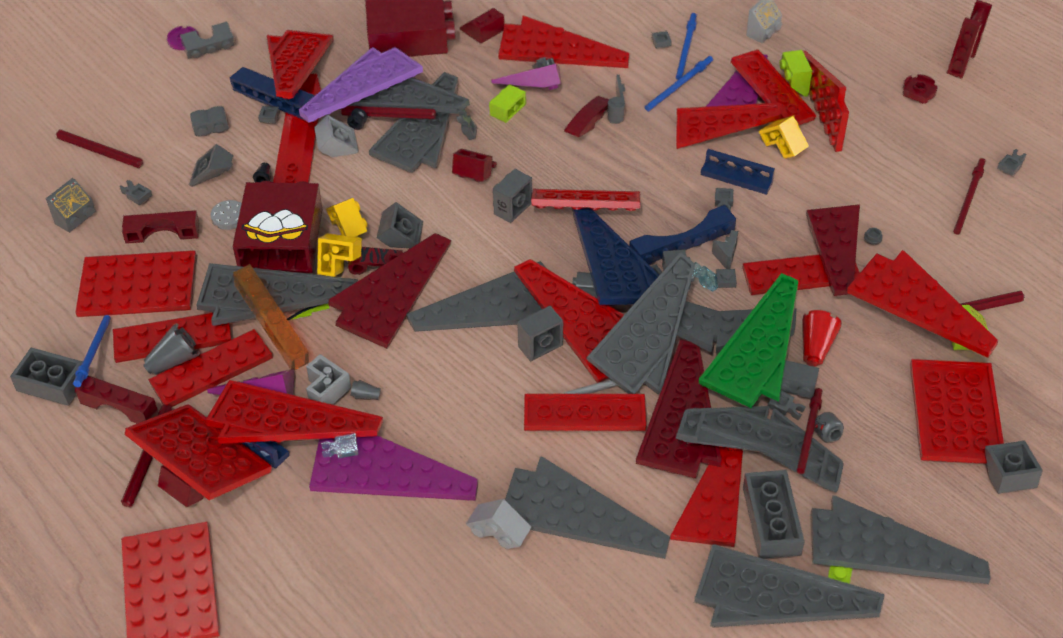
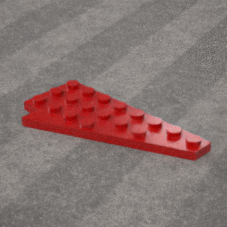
[803,50,849,152]

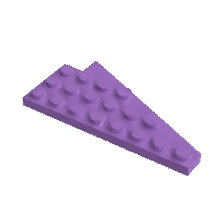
[299,47,423,122]

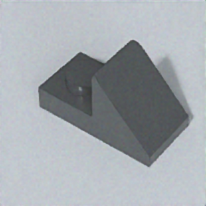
[712,230,739,269]

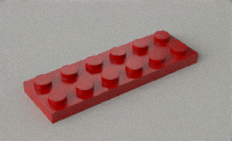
[731,49,817,126]
[531,189,640,211]
[742,255,860,295]
[113,312,232,363]
[148,329,273,408]
[524,394,646,431]

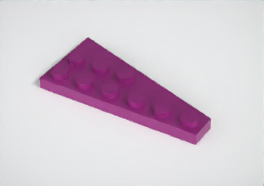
[706,54,768,107]

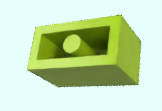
[489,84,526,123]

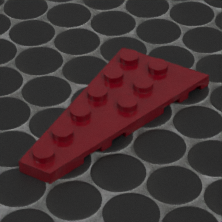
[806,204,860,296]

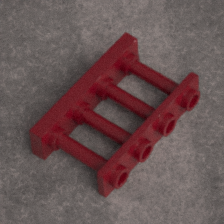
[947,0,992,79]

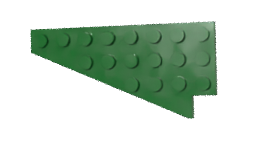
[699,273,798,408]

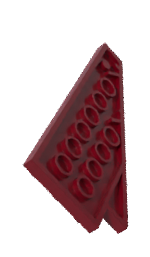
[328,233,451,349]
[636,339,721,479]

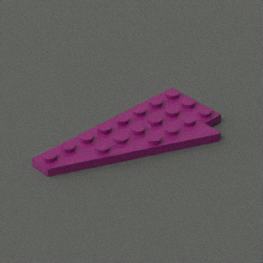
[309,436,478,501]

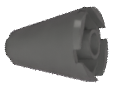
[143,323,200,375]

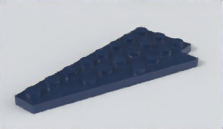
[573,208,659,305]

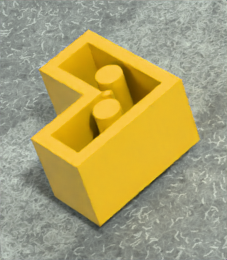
[758,116,809,159]
[325,198,367,237]
[317,233,362,277]

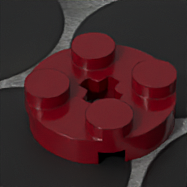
[903,74,938,104]

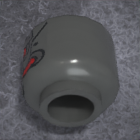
[814,412,844,442]

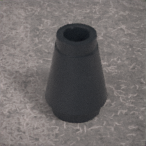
[253,162,271,182]

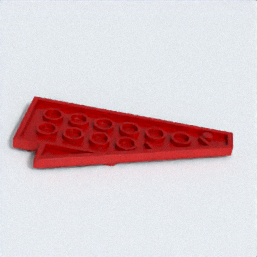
[498,16,629,68]
[267,30,334,99]
[847,250,998,358]
[514,259,624,383]
[206,380,383,444]

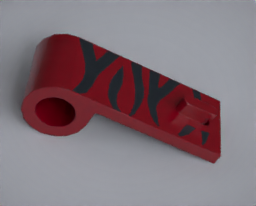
[348,247,403,275]

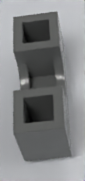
[180,21,234,59]

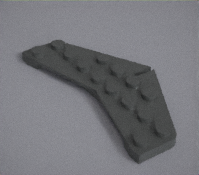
[677,301,797,353]
[676,406,844,492]

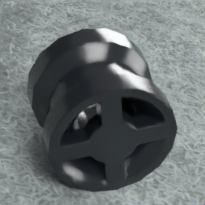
[347,108,368,130]

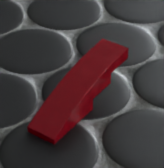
[564,95,609,137]

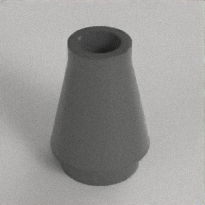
[350,380,381,400]

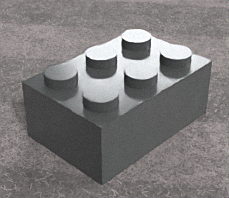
[10,347,83,406]

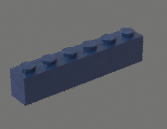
[229,67,315,120]

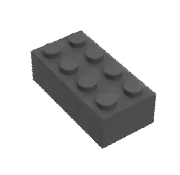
[743,470,805,559]

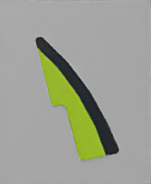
[286,303,330,321]

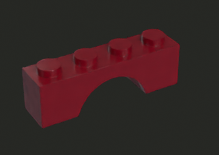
[122,210,200,244]
[75,376,159,424]

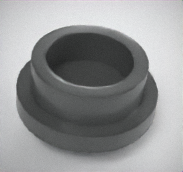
[864,228,883,245]

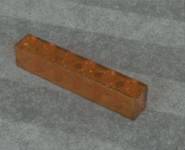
[233,265,309,370]

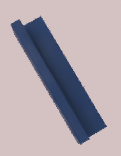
[700,149,775,195]
[242,441,290,469]

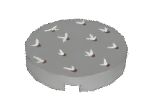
[210,200,241,230]

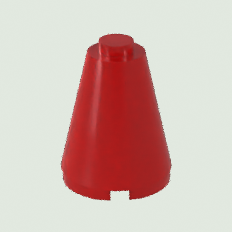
[802,310,842,367]

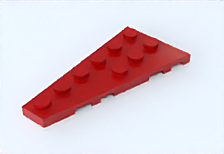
[676,103,780,149]
[670,446,743,548]

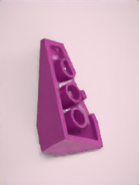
[491,64,562,90]
[207,369,295,395]

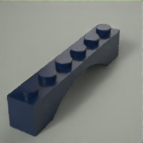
[629,205,736,265]

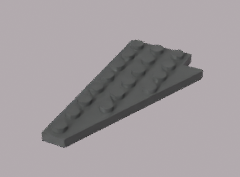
[369,72,458,173]
[347,77,470,114]
[587,252,695,395]
[406,261,546,332]
[196,263,358,326]
[505,456,670,559]
[811,496,991,584]
[694,544,885,627]

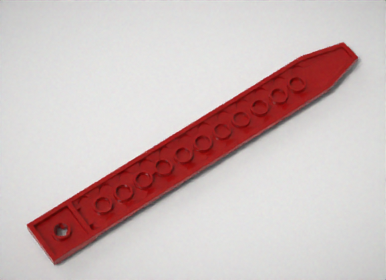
[273,73,321,183]

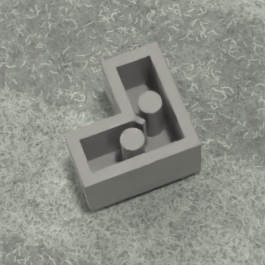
[306,354,351,405]
[466,499,531,549]

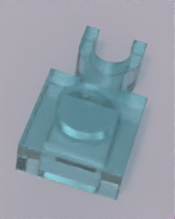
[692,262,718,292]
[321,433,359,459]

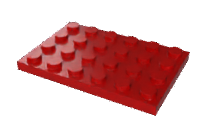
[75,250,197,317]
[910,359,1004,464]
[124,404,272,500]
[121,521,220,638]

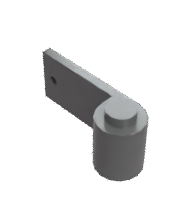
[607,75,625,124]

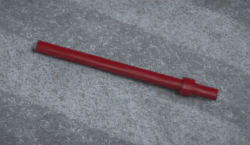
[953,158,986,235]
[796,388,823,474]

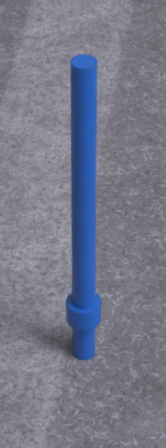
[676,13,697,80]
[645,56,713,111]
[73,315,111,387]

